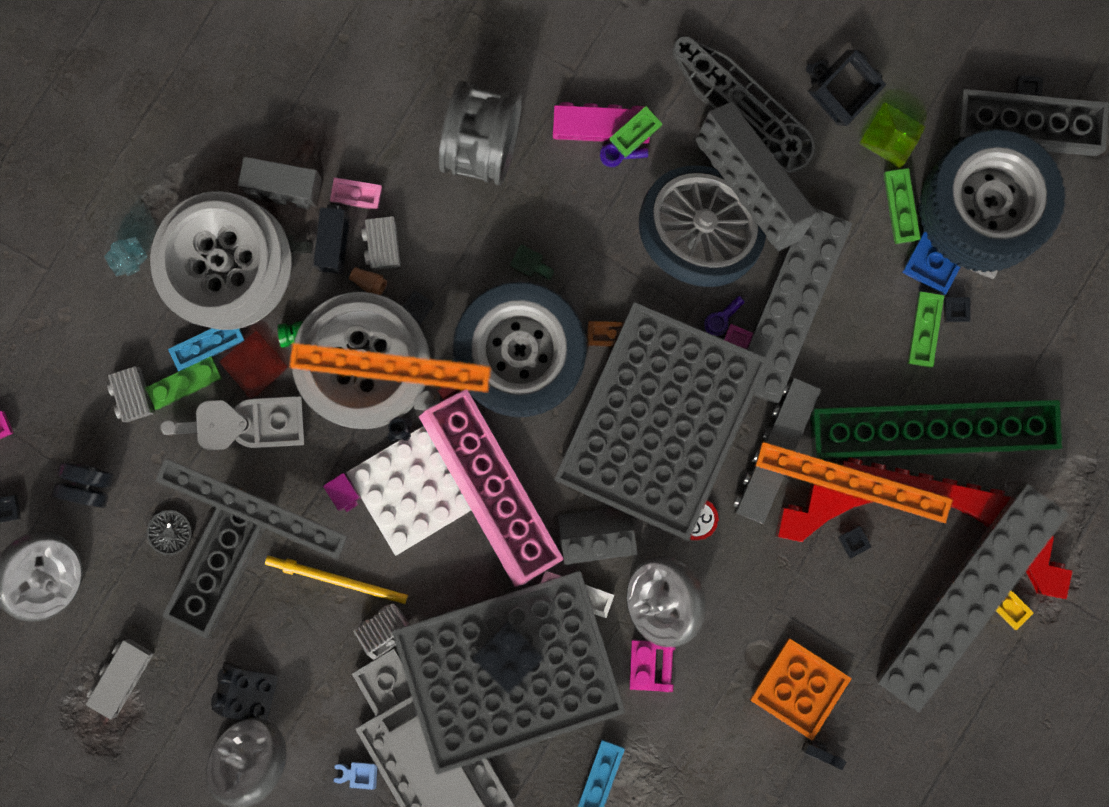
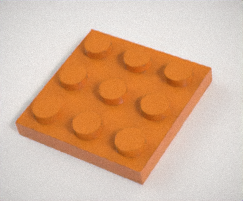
[749,638,852,741]

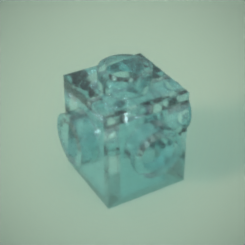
[104,236,148,277]

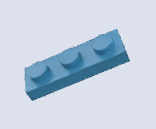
[168,328,246,371]
[577,739,625,807]

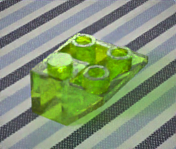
[859,102,925,168]

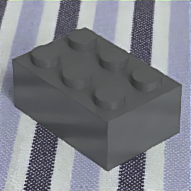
[238,157,323,210]

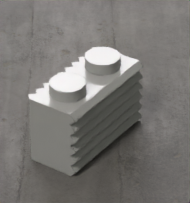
[361,216,401,270]
[107,366,155,422]
[354,604,410,660]

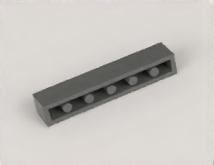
[733,378,821,524]

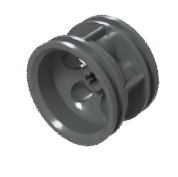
[439,80,522,186]

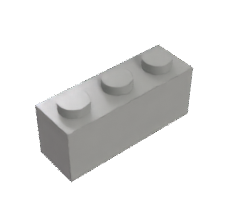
[86,639,154,720]

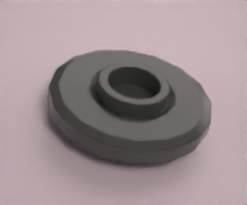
[146,510,192,555]

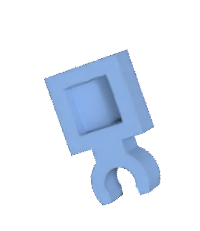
[334,762,377,790]

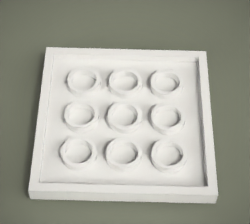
[346,426,471,556]

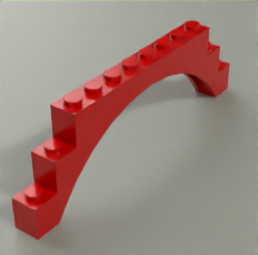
[775,458,1072,599]

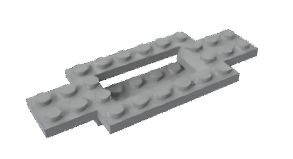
[352,648,515,807]

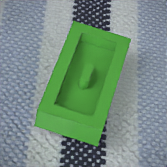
[610,106,662,158]

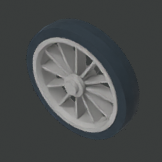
[638,166,766,287]

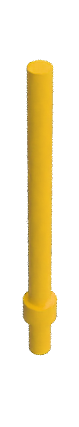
[265,555,408,604]

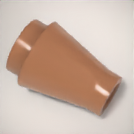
[349,267,387,295]

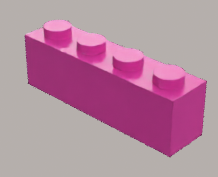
[553,102,651,144]

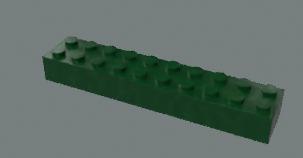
[810,400,1062,459]

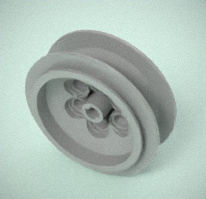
[150,191,292,330]
[292,292,430,429]

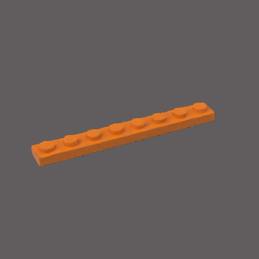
[290,343,491,392]
[755,442,952,523]

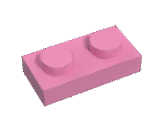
[330,177,382,210]

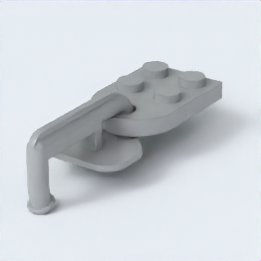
[160,396,304,450]

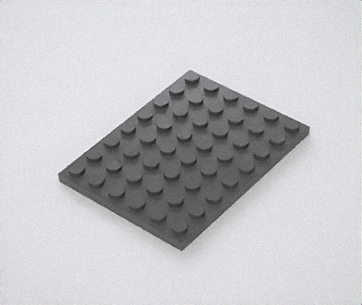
[554,302,769,541]
[392,571,625,775]

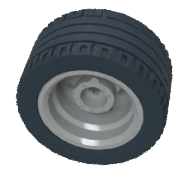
[919,129,1066,272]
[452,281,586,417]

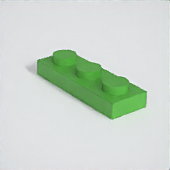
[883,168,920,244]
[907,291,944,367]
[145,357,223,410]

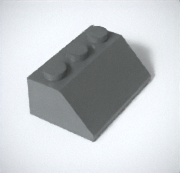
[558,508,638,565]

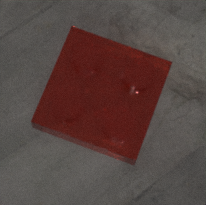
[220,331,288,399]

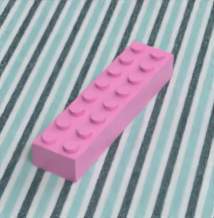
[419,389,564,587]

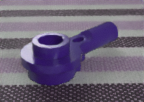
[600,143,648,167]
[704,296,745,336]

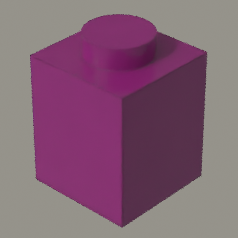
[323,473,361,512]

